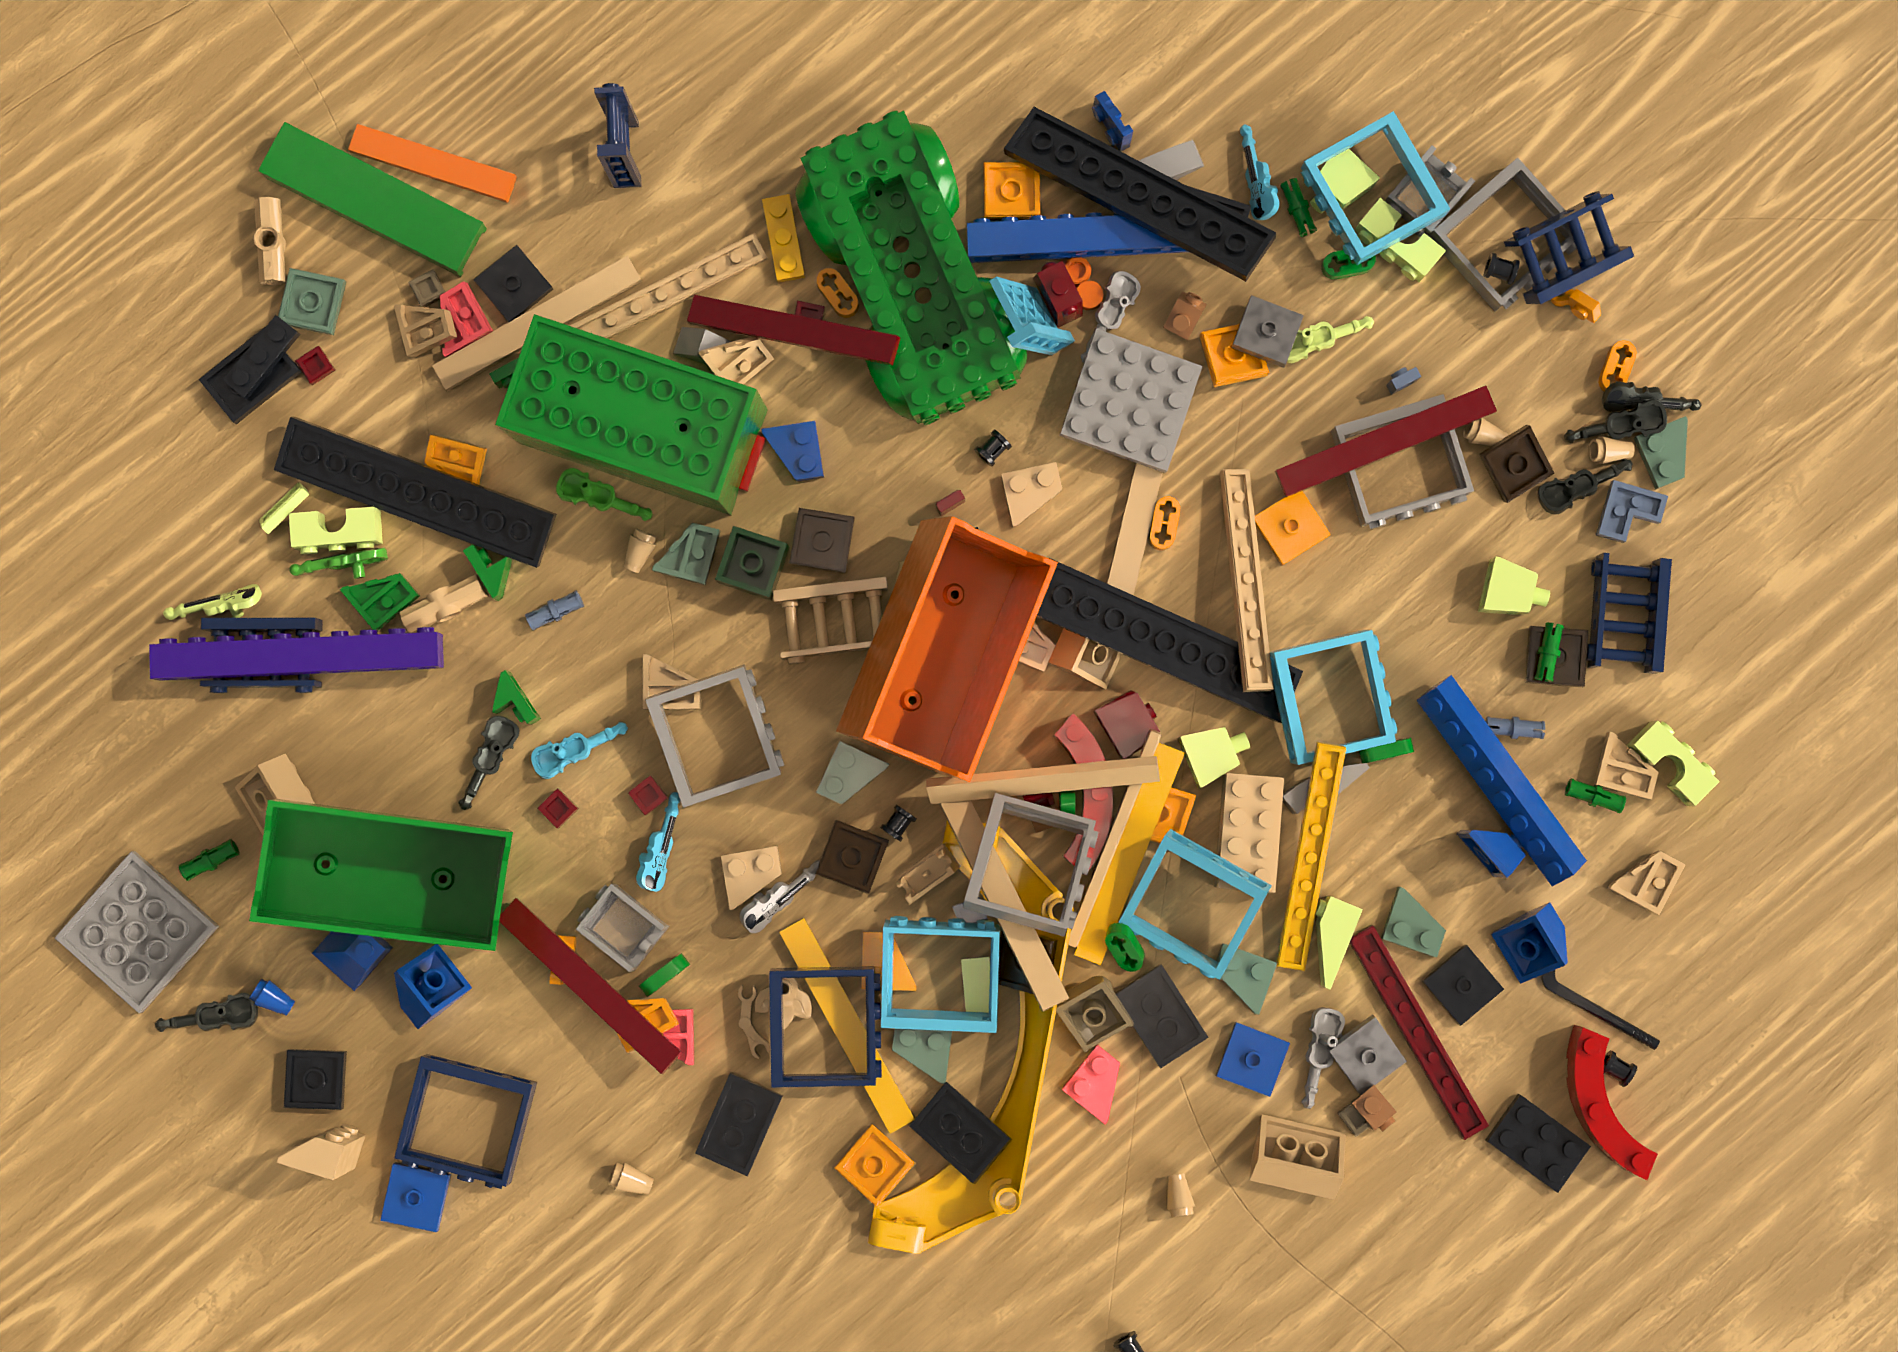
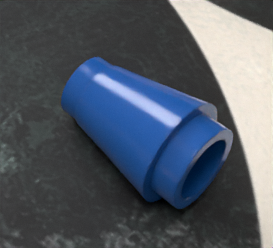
[249,979,295,1016]

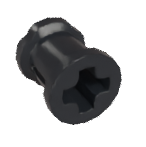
[1483,253,1520,285]
[974,429,1012,467]
[880,804,917,842]
[1604,1050,1637,1087]
[1114,1331,1144,1352]

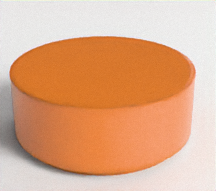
[1065,257,1091,286]
[1077,281,1104,310]

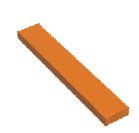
[348,124,517,203]

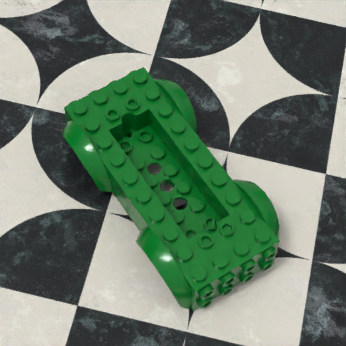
[795,110,1027,425]

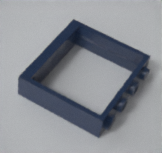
[769,966,882,1088]
[394,1054,537,1189]

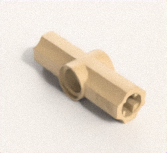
[253,197,286,286]
[399,574,488,633]

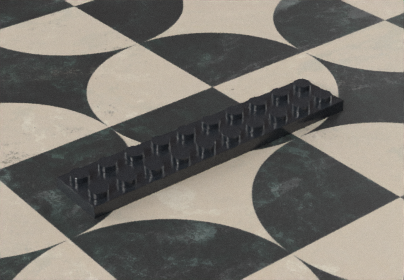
[1004,107,1276,282]
[274,416,557,568]
[1036,558,1303,723]

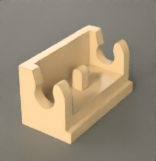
[896,844,961,905]

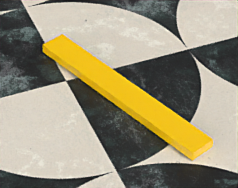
[1276,742,1346,971]
[1074,743,1185,965]
[779,918,915,1134]

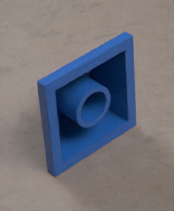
[1457,830,1526,878]
[1491,902,1568,984]
[312,931,393,991]
[394,944,472,1029]

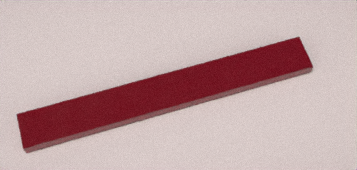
[687,294,901,366]
[1275,385,1497,497]
[499,898,683,1074]
[1350,925,1489,1140]

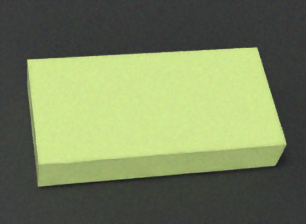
[259,482,309,534]
[961,956,990,1013]

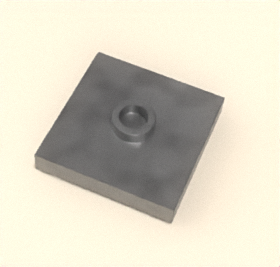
[1231,295,1304,368]
[1327,1015,1407,1095]

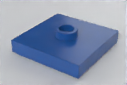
[1215,1022,1290,1097]
[380,1162,451,1232]

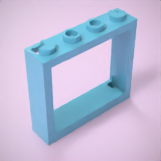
[1300,111,1450,265]
[1270,630,1397,765]
[1118,829,1272,980]
[881,916,1001,1033]

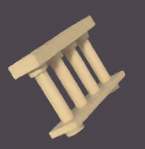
[773,577,888,664]

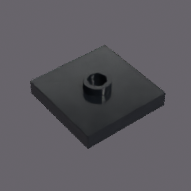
[474,245,553,322]
[1422,945,1504,1026]
[284,1049,347,1110]

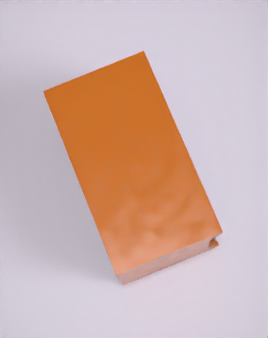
[836,516,1058,782]

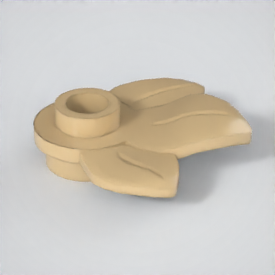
[755,978,812,1029]

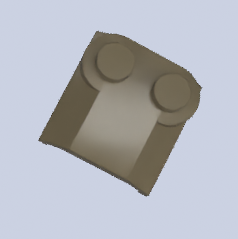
[1056,976,1134,1052]

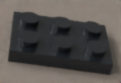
[199,327,302,425]
[1115,964,1209,1069]
[695,1073,783,1177]
[910,1082,1012,1184]
[1485,1094,1591,1193]

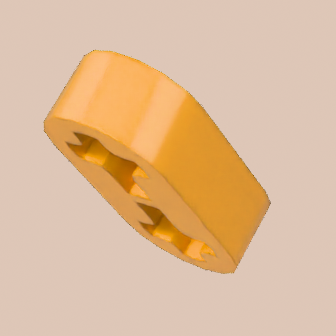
[817,268,859,318]
[1598,340,1637,392]
[1149,496,1180,550]

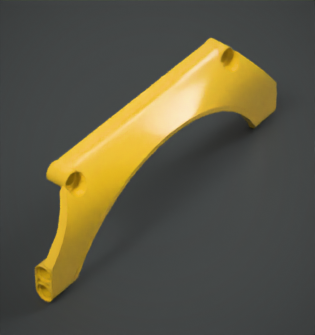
[868,821,1074,1253]

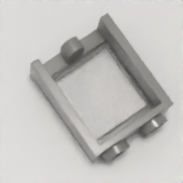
[1385,145,1475,236]
[576,884,670,972]

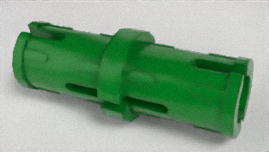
[1280,178,1317,237]
[1534,622,1564,682]
[1565,778,1626,814]
[179,839,240,881]

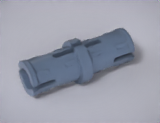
[525,590,584,631]
[1485,716,1545,739]

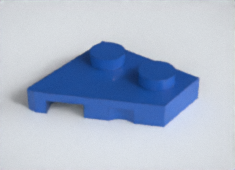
[1092,91,1133,152]
[762,421,824,482]

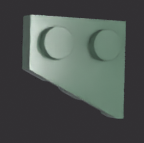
[1633,416,1688,490]
[816,741,889,804]
[1381,887,1446,958]
[1216,943,1277,1015]
[892,1029,952,1084]

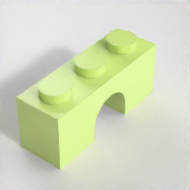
[1355,198,1446,283]
[289,507,383,554]
[1626,721,1720,806]

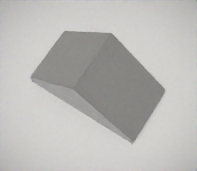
[673,327,731,365]

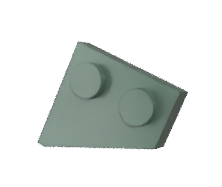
[652,523,721,585]

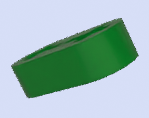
[1321,246,1376,280]
[1359,738,1414,763]
[1059,790,1075,815]
[1105,923,1145,972]
[639,953,690,997]

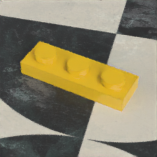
[762,194,805,283]

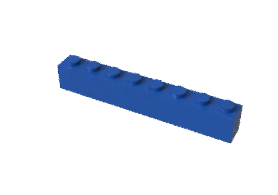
[967,212,1188,263]
[1417,675,1587,887]

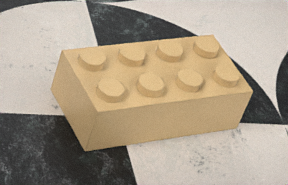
[1214,773,1284,893]

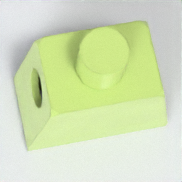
[1310,149,1380,214]
[1478,556,1550,615]
[1178,727,1250,788]

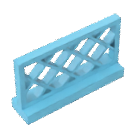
[990,277,1075,355]

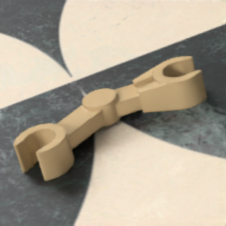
[738,985,770,1059]

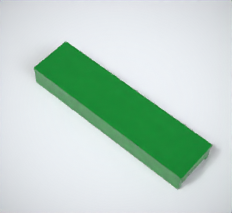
[258,122,487,277]

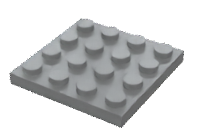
[1059,329,1202,473]
[55,851,219,1013]

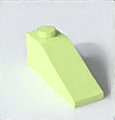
[1315,896,1363,990]

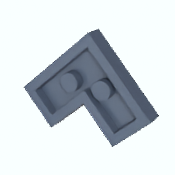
[1596,480,1668,543]

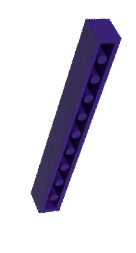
[149,627,444,681]

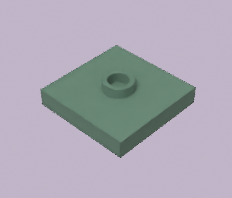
[278,268,346,336]

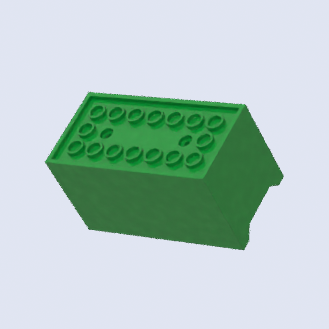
[495,314,768,515]
[249,799,513,951]

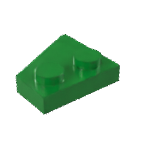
[340,573,420,632]

